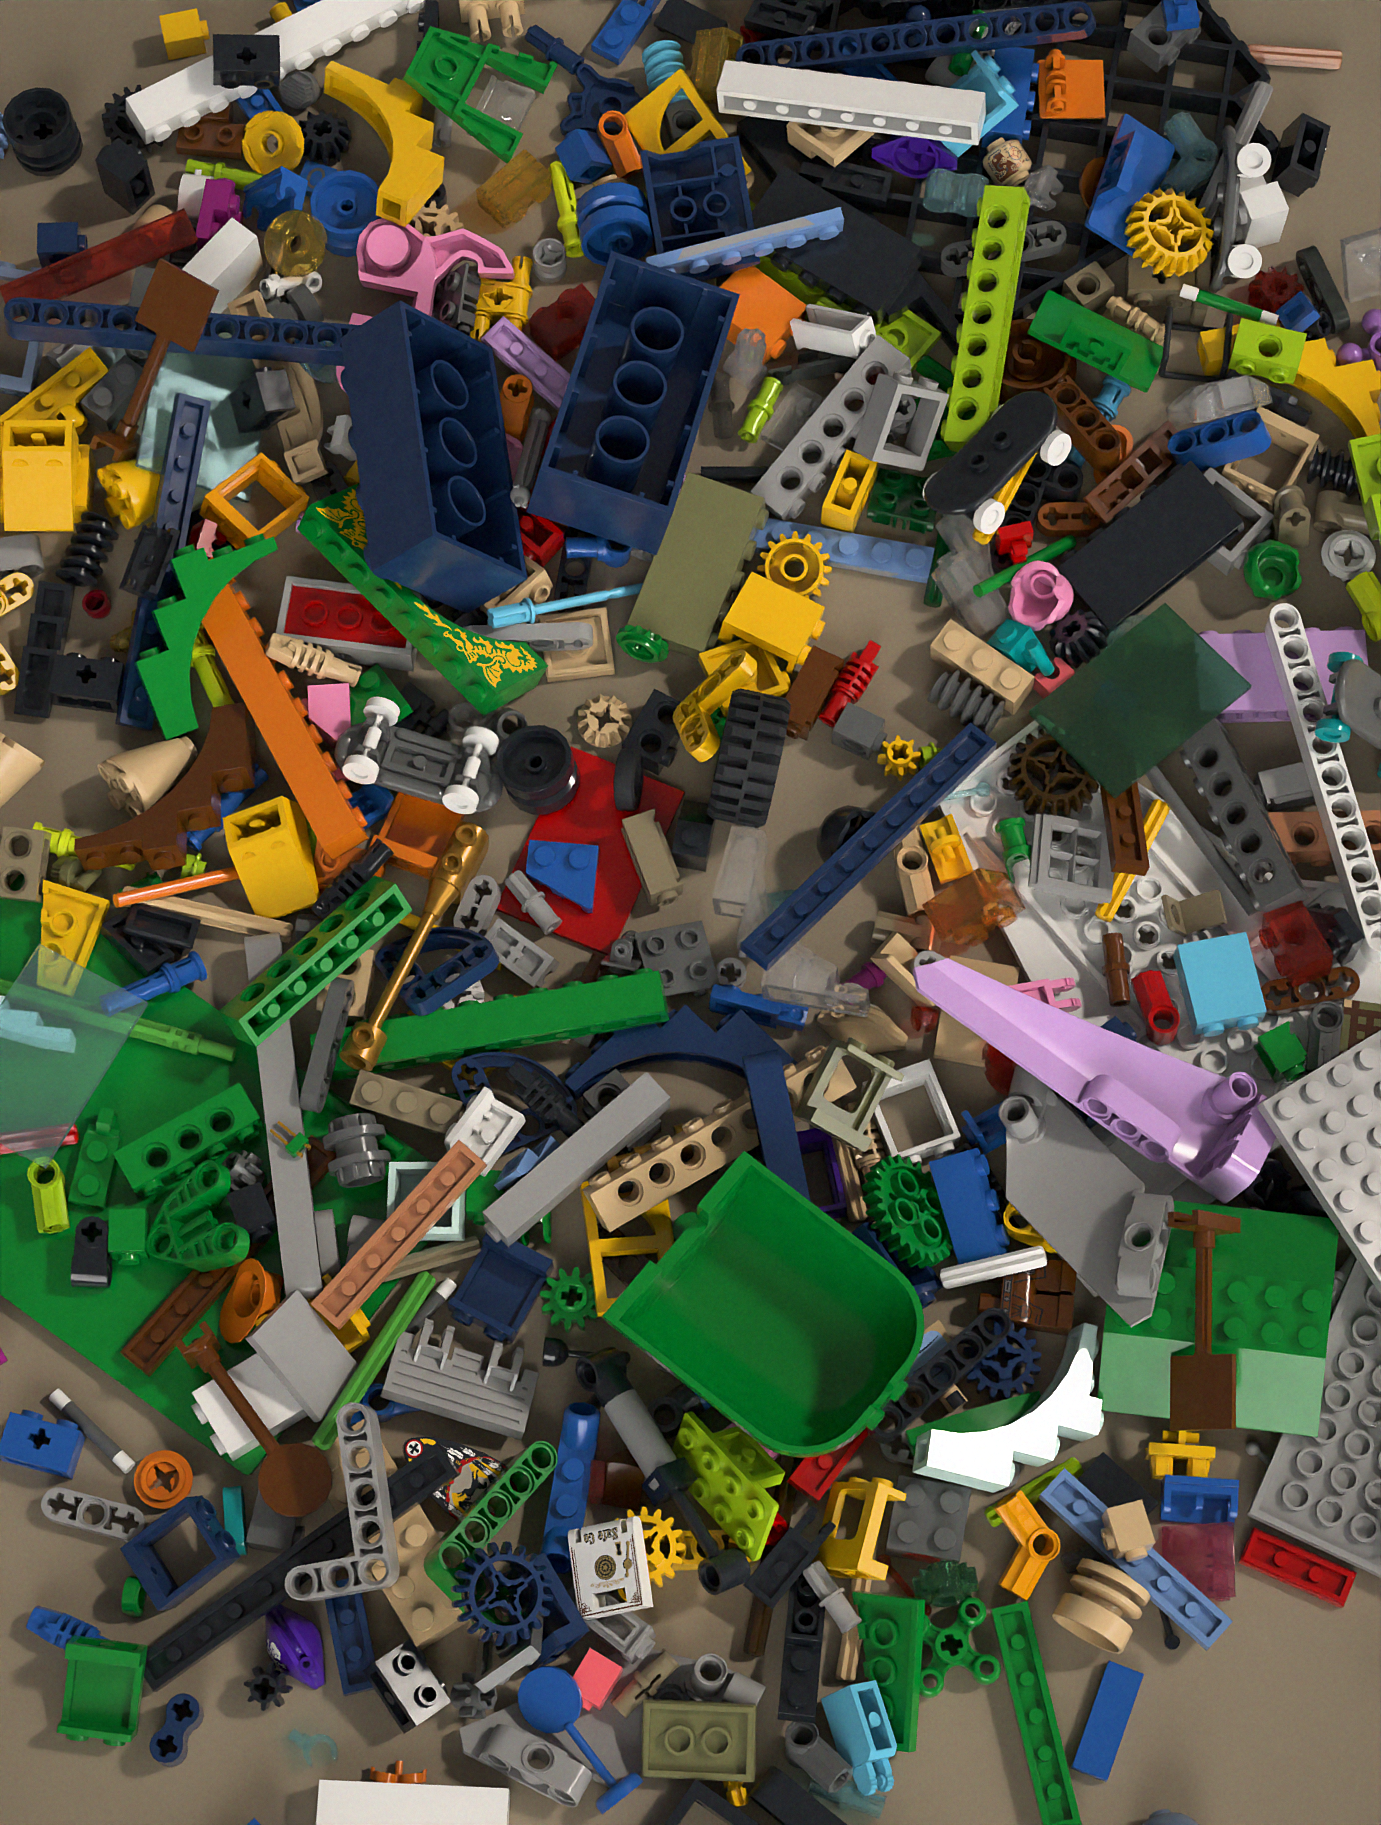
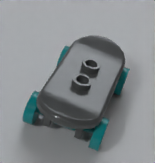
[1314,652,1381,778]

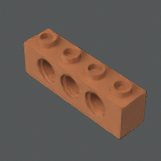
[1268,810,1381,867]

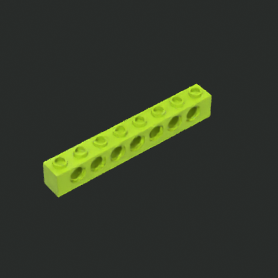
[941,185,1031,452]

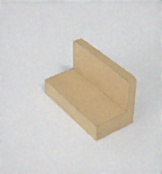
[870,932,935,1007]

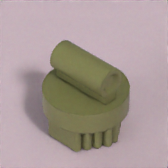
[50,856,102,892]

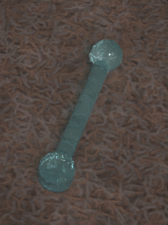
[943,782,990,801]

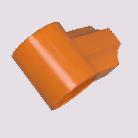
[596,110,641,179]

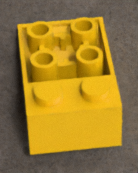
[2,420,79,531]
[222,796,320,919]

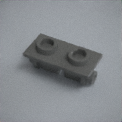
[601,930,642,975]

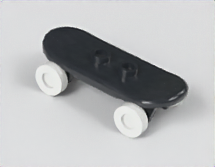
[923,391,1071,534]

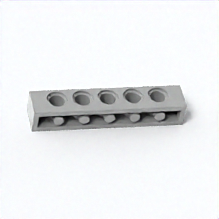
[750,335,912,521]

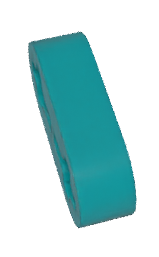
[223,1486,248,1556]

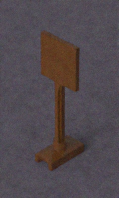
[89,259,219,463]
[1168,1209,1241,1431]

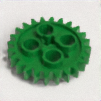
[862,1154,954,1269]

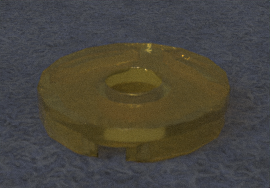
[264,210,327,277]

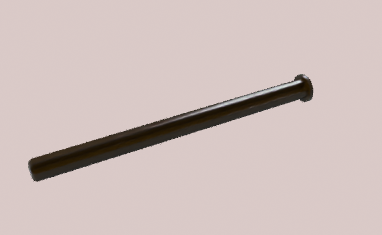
[743,1455,803,1656]

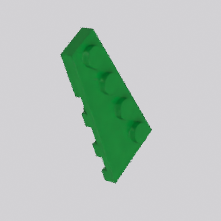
[852,1591,925,1753]

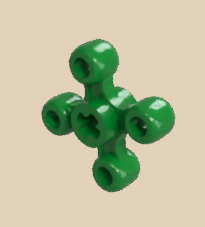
[919,1597,1001,1698]

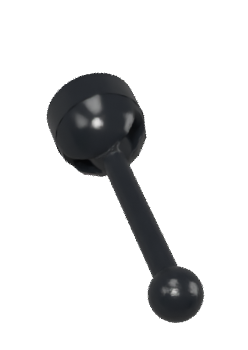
[542,1337,631,1367]

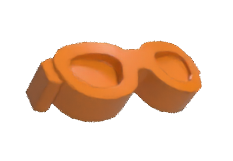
[370,1761,427,1784]

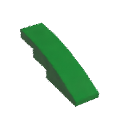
[905,1391,1041,1457]

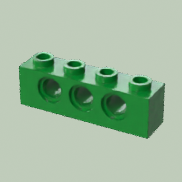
[113,1082,264,1198]

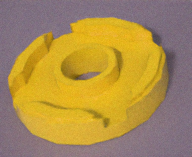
[242,111,304,174]

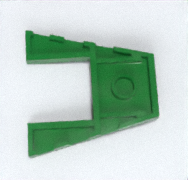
[403,26,558,164]

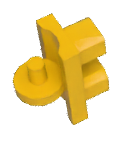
[919,814,974,884]
[1145,1430,1216,1480]

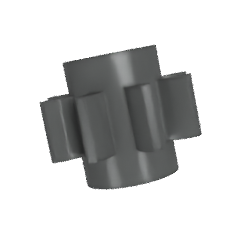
[222,1150,265,1193]
[450,1672,497,1719]

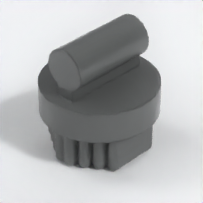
[279,70,323,109]

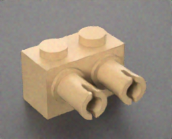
[457,0,525,42]

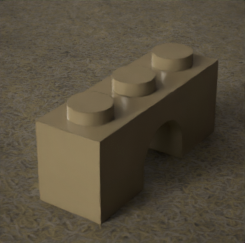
[349,1069,463,1137]

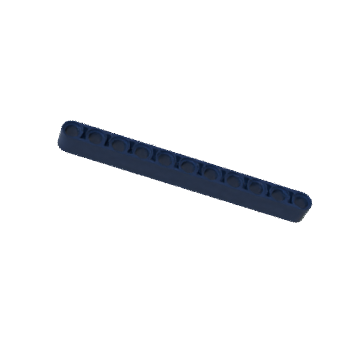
[736,1,1096,72]
[4,297,360,366]

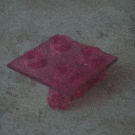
[1162,1522,1236,1601]

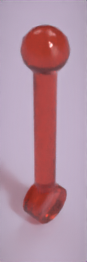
[876,1554,932,1617]

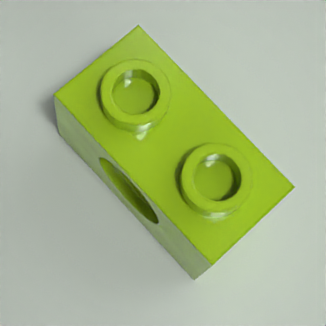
[1228,318,1307,384]

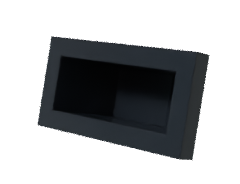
[672,800,716,872]

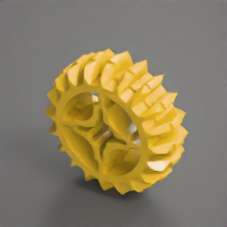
[1124,188,1214,278]

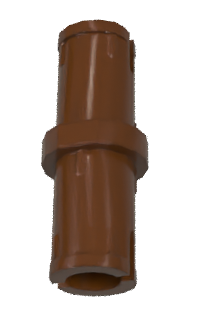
[1102,933,1131,1007]

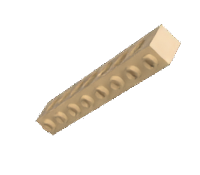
[582,1045,857,1232]

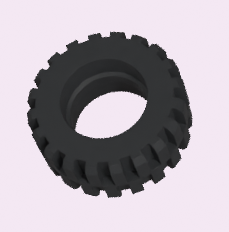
[707,688,791,828]

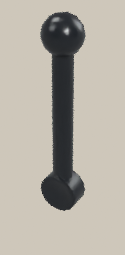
[1158,1607,1180,1650]

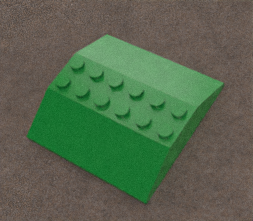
[1098,1201,1339,1438]

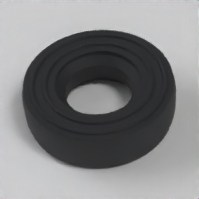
[614,748,644,811]

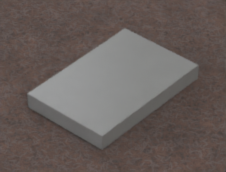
[245,1290,359,1423]

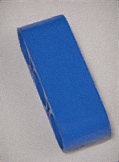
[1167,410,1272,472]

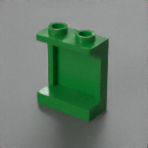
[56,1635,148,1746]

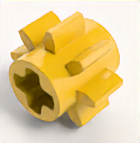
[877,735,921,781]

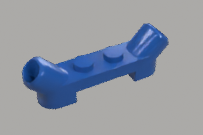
[539,1402,601,1574]

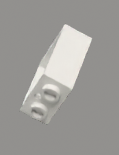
[861,1059,961,1165]

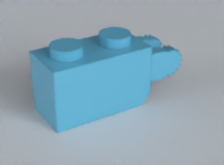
[821,1680,897,1796]

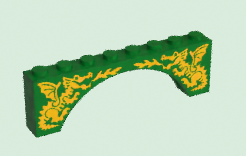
[297,483,549,716]

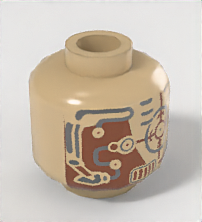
[983,137,1032,187]

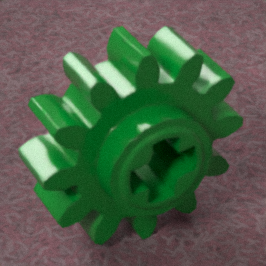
[540,1267,598,1333]

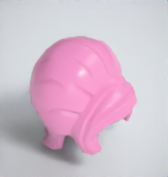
[1008,561,1074,631]

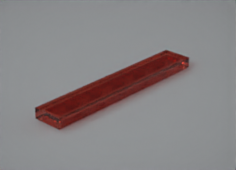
[0,208,198,320]

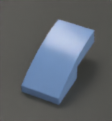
[494,1135,561,1190]

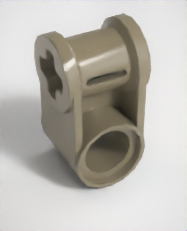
[1270,485,1311,548]

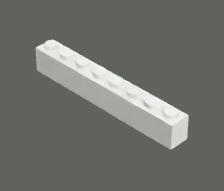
[716,60,986,145]

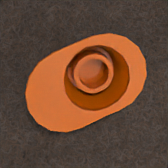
[219,1258,284,1343]

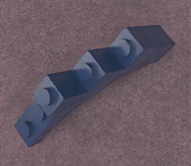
[564,1004,798,1101]

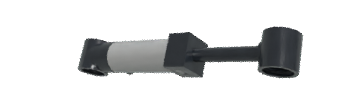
[575,1347,751,1595]

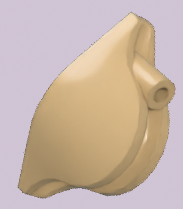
[816,1002,908,1054]

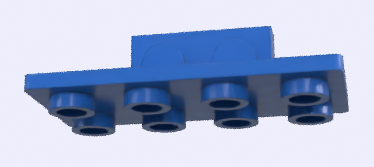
[1085,114,1175,257]

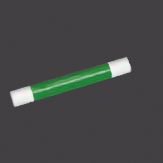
[1180,284,1279,326]

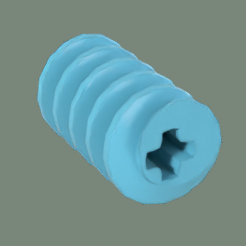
[642,40,689,104]

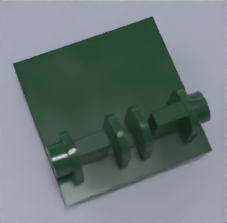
[866,468,937,534]

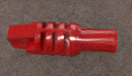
[819,640,881,728]

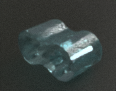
[923,169,989,218]

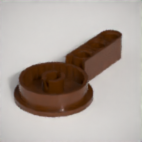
[978,319,1121,472]

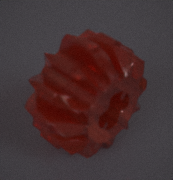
[1247,265,1304,323]

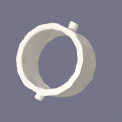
[178,169,214,223]

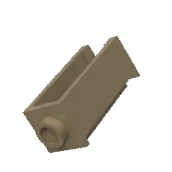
[621,809,684,906]

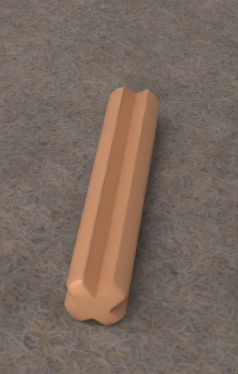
[1248,44,1342,69]

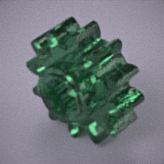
[912,1560,979,1607]

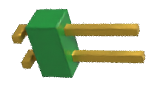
[270,1121,311,1158]

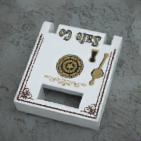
[568,1516,653,1620]

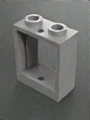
[853,371,949,471]
[1203,467,1274,576]

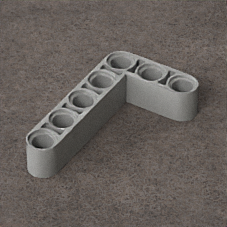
[285,1402,400,1601]

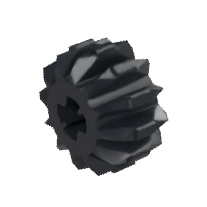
[298,107,352,166]
[1049,609,1108,669]

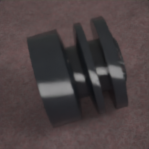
[2,87,83,177]

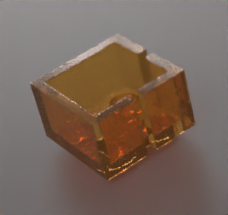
[922,868,1026,947]

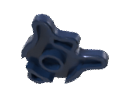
[560,63,643,136]

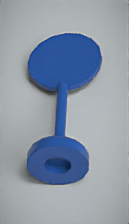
[518,1666,644,1814]

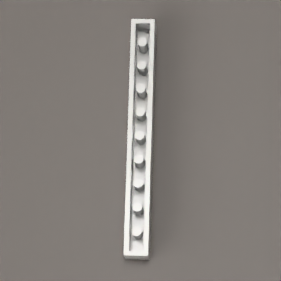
[126,0,426,145]

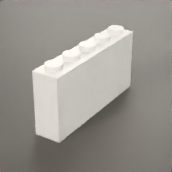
[316,1780,510,1825]

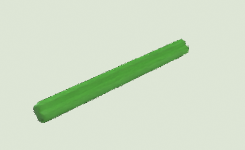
[312,1271,436,1451]

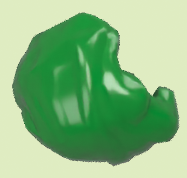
[1243,539,1302,601]

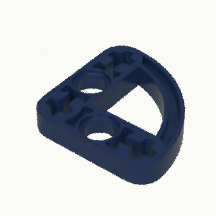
[375,927,500,1016]
[451,1052,578,1155]

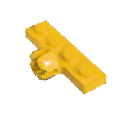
[0,347,109,444]

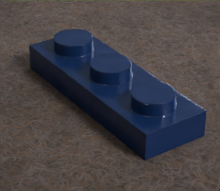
[324,1578,376,1696]

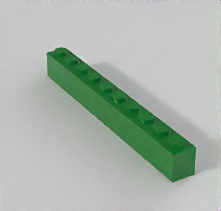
[309,968,670,1082]

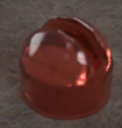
[910,1006,940,1033]

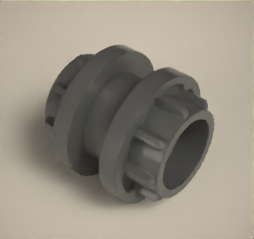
[322,1113,391,1188]

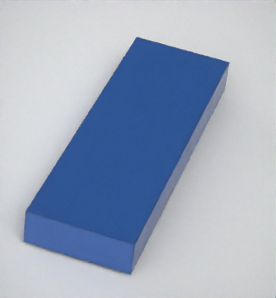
[1071,1661,1144,1782]

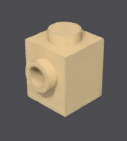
[1101,1499,1156,1562]

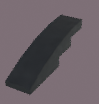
[14,581,75,719]

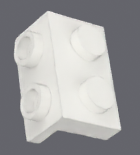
[444,1087,526,1177]

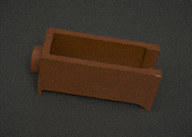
[785,645,844,741]

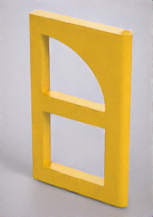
[624,68,752,176]
[580,1181,675,1317]

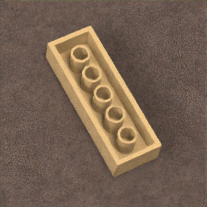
[316,1419,470,1650]

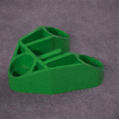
[146,1160,250,1272]

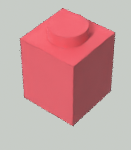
[573,1648,623,1712]

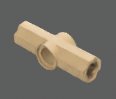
[892,826,938,919]

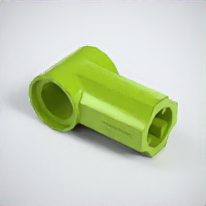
[27,1157,70,1234]

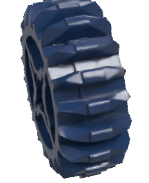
[451,1541,553,1646]

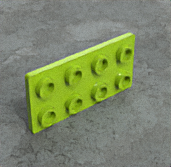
[672,1411,785,1561]

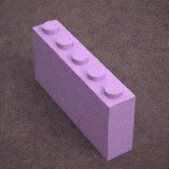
[1189,626,1368,724]

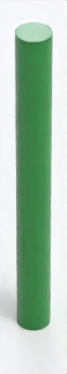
[973,534,1077,598]

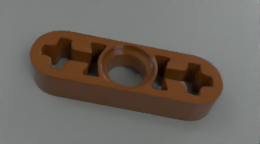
[1261,966,1360,1016]

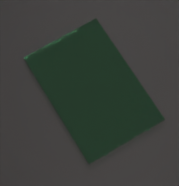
[1029,603,1252,798]

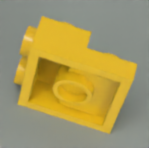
[698,639,791,717]

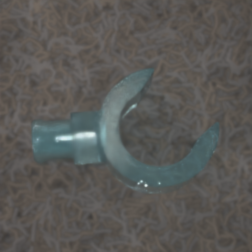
[288,1728,339,1768]

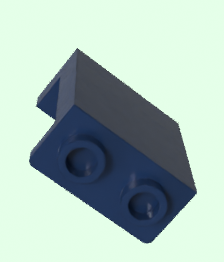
[447,1232,554,1344]
[502,1553,590,1671]

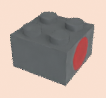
[884,1475,972,1568]

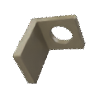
[1161,889,1227,937]

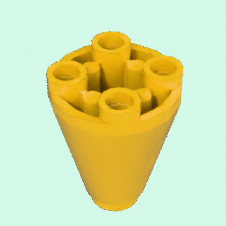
[97,457,164,530]

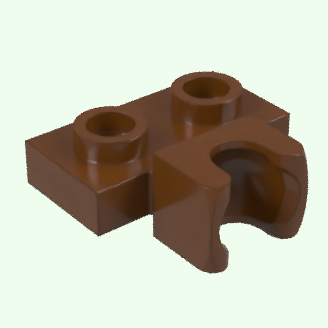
[176,102,246,160]

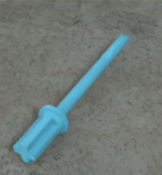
[487,583,643,629]

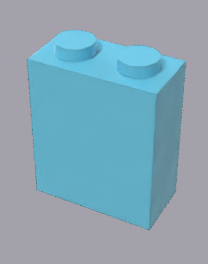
[1173,932,1267,1037]

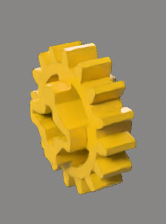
[615,1507,685,1588]

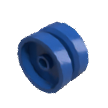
[310,170,381,257]
[575,182,654,266]

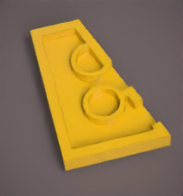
[38,880,111,998]

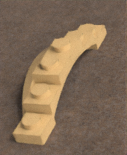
[227,290,329,485]

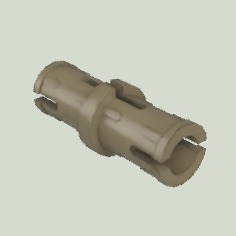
[610,1648,680,1719]

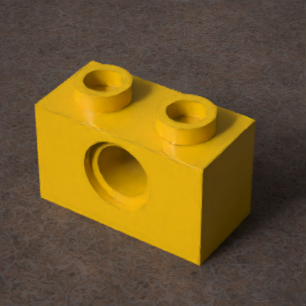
[821,450,878,533]

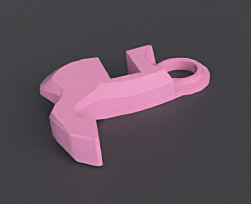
[336,218,515,391]

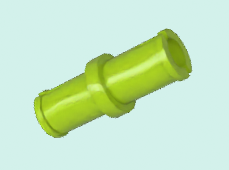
[738,377,783,443]

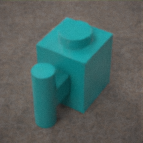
[986,618,1055,676]

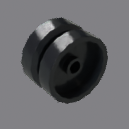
[497,725,580,815]

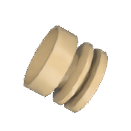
[1052,1558,1151,1654]

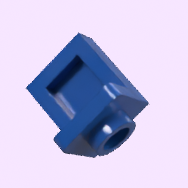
[348,784,394,830]
[961,1101,1006,1155]

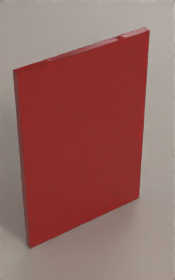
[496,746,685,955]

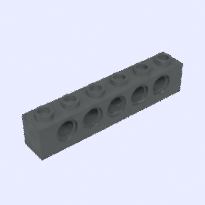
[1178,717,1309,919]

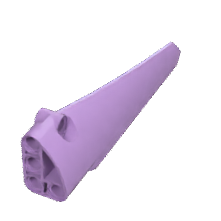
[912,958,1276,1204]

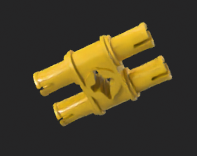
[469,256,533,342]

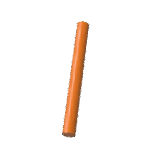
[113,866,240,908]

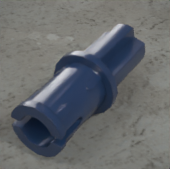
[525,25,584,75]

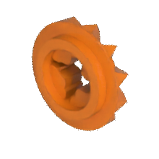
[134,1450,194,1510]

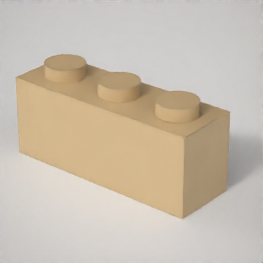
[930,619,1034,715]

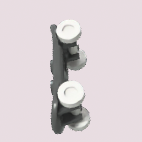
[1209,125,1271,293]
[334,697,503,814]

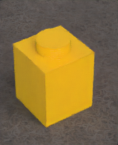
[159,8,210,60]

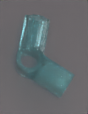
[1159,112,1218,198]

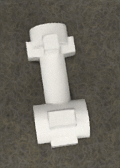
[259,264,322,300]

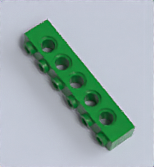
[218,876,412,1047]

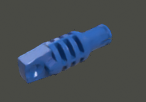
[26,1606,110,1650]

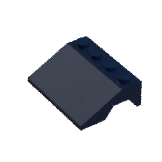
[640,136,760,282]

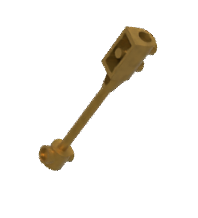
[340,821,489,1072]

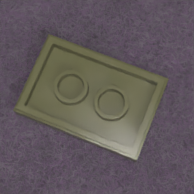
[641,1699,757,1782]

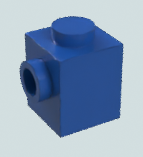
[555,129,612,184]

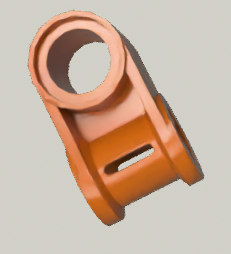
[500,374,534,443]

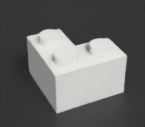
[1219,175,1289,248]

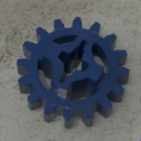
[962,1321,1041,1400]

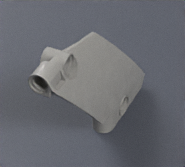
[999,1064,1174,1328]
[459,1649,766,1807]

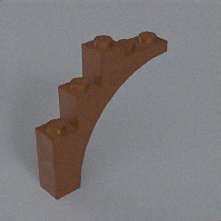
[74,702,255,871]

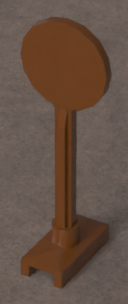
[174,1321,332,1518]

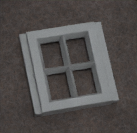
[1028,813,1114,904]

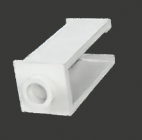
[790,304,877,361]

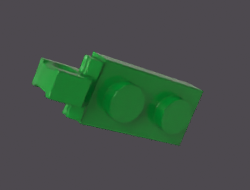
[68,1107,122,1210]

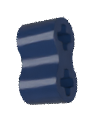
[149,1693,204,1767]

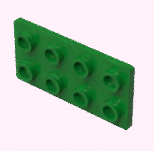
[1027,290,1163,393]

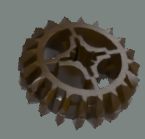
[1007,726,1101,818]

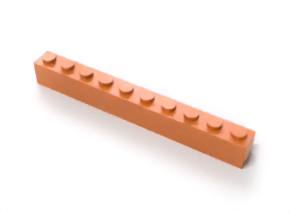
[202,557,369,860]

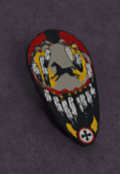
[403,1437,517,1523]

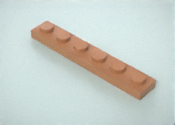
[311,1140,487,1330]

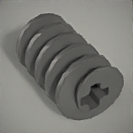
[927,669,1006,735]

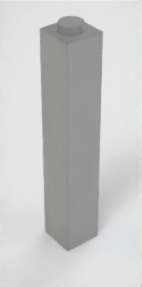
[483,1072,670,1247]

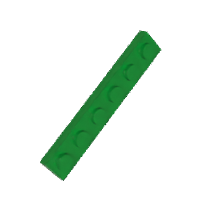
[990,1601,1082,1825]

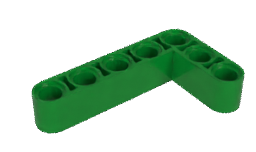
[423,1441,558,1636]

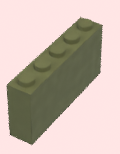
[627,472,769,659]

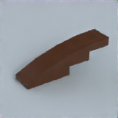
[1083,420,1178,524]

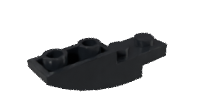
[777,1572,825,1723]

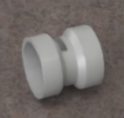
[533,238,567,283]

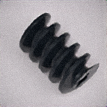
[1307,445,1361,501]
[55,511,119,587]

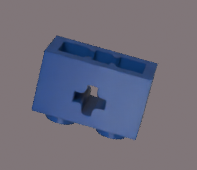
[0,1409,86,1480]

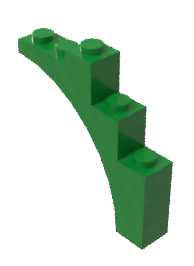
[134,533,278,740]

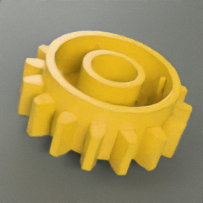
[757,531,832,599]

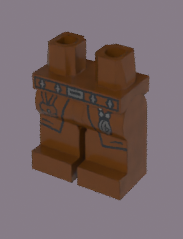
[977,1259,1077,1336]

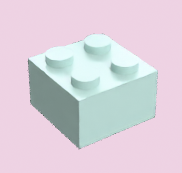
[387,1162,466,1241]

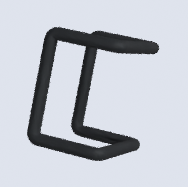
[1158,306,1233,384]

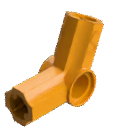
[993,1489,1061,1601]

